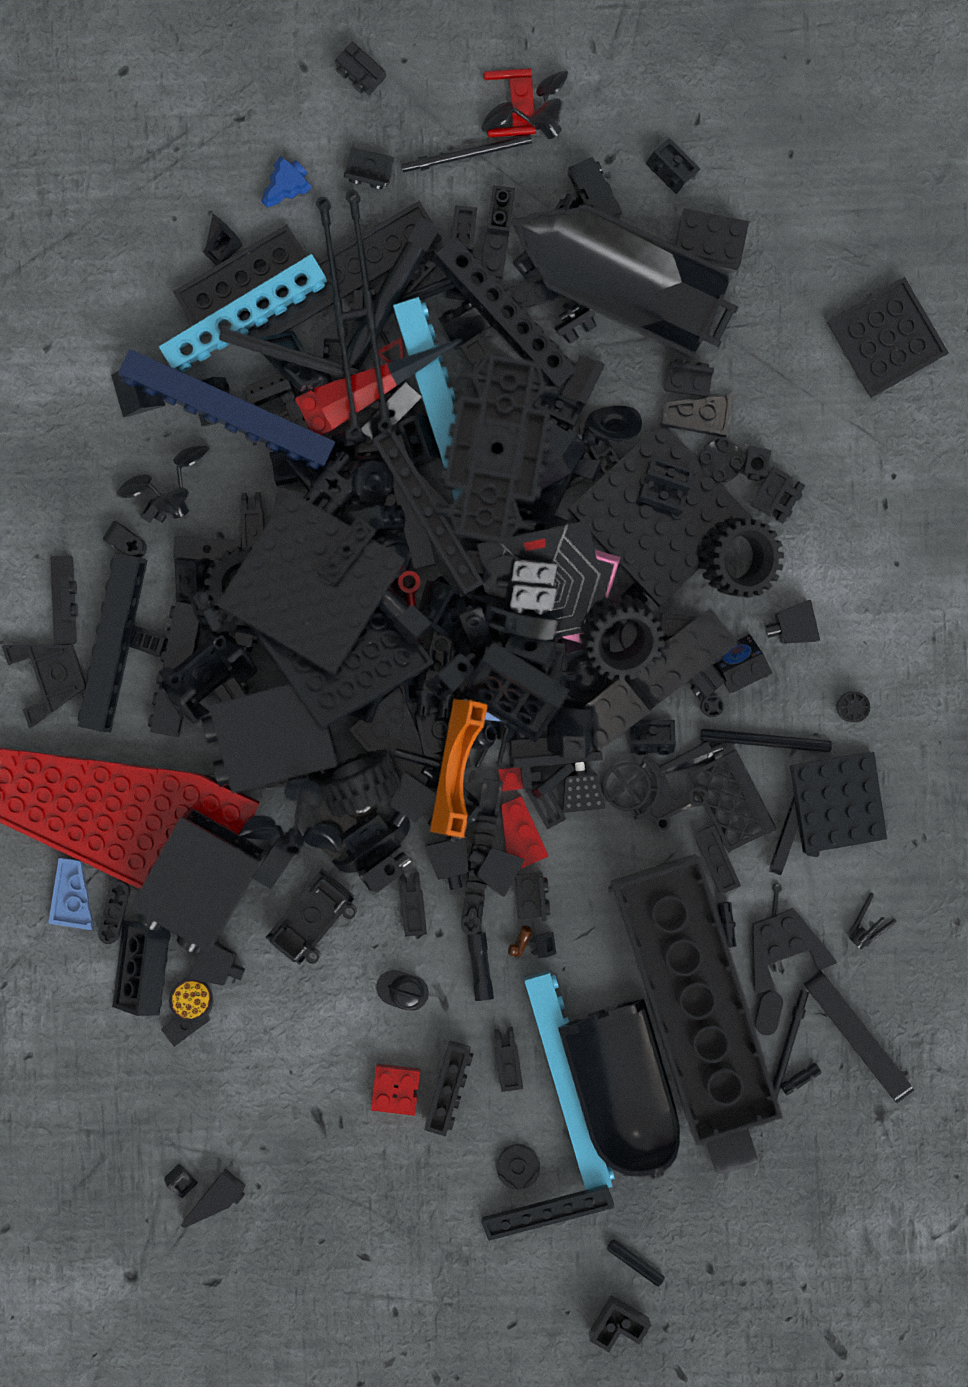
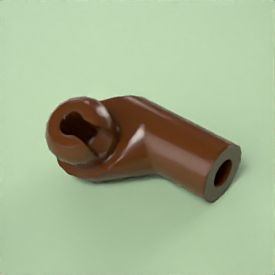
[508,926,532,958]

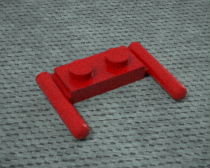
[483,68,536,137]

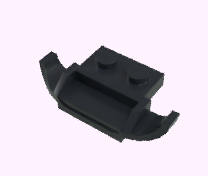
[332,810,410,873]

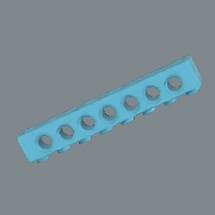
[159,254,327,373]

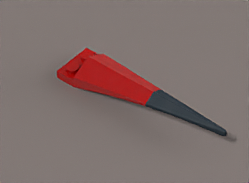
[295,339,462,436]

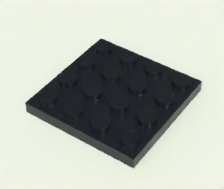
[827,277,949,398]
[790,752,887,854]

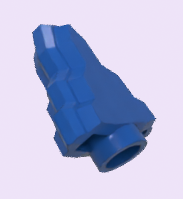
[261,156,312,208]

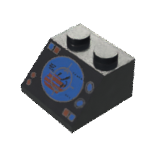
[715,634,772,693]

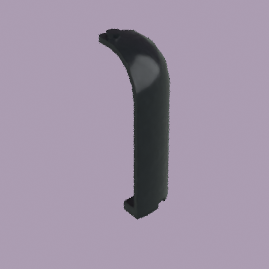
[558,999,680,1179]

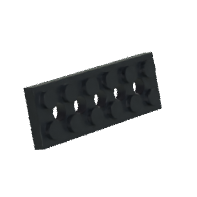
[173,224,306,326]

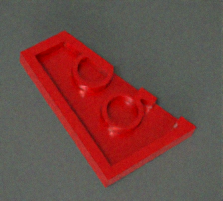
[501,796,549,869]

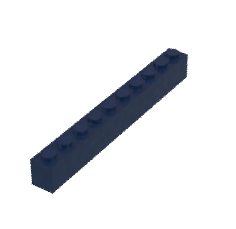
[118,349,335,470]

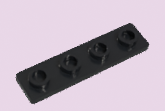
[50,555,78,645]

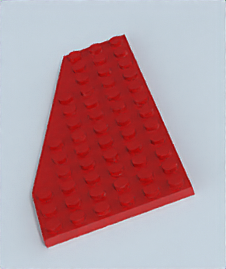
[0,747,261,889]

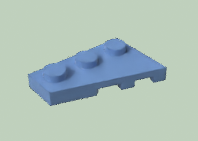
[48,857,94,930]

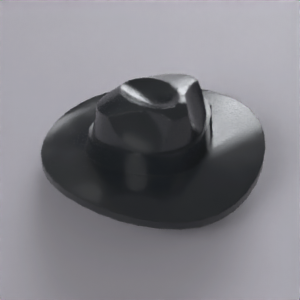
[587,406,642,442]

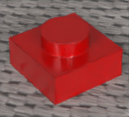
[498,767,523,791]

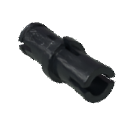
[717,902,737,948]

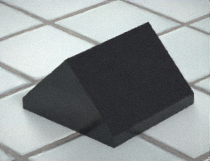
[111,371,166,418]

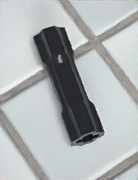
[467,932,494,1001]

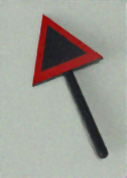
[378,330,404,363]

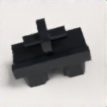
[554,303,596,344]

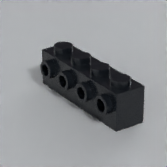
[424,1040,474,1137]

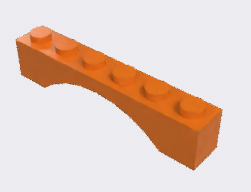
[430,699,487,838]

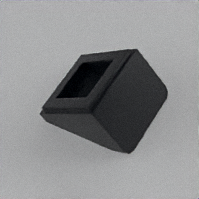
[164,1164,198,1198]

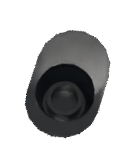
[377,970,429,1011]

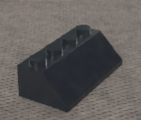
[112,920,171,1016]

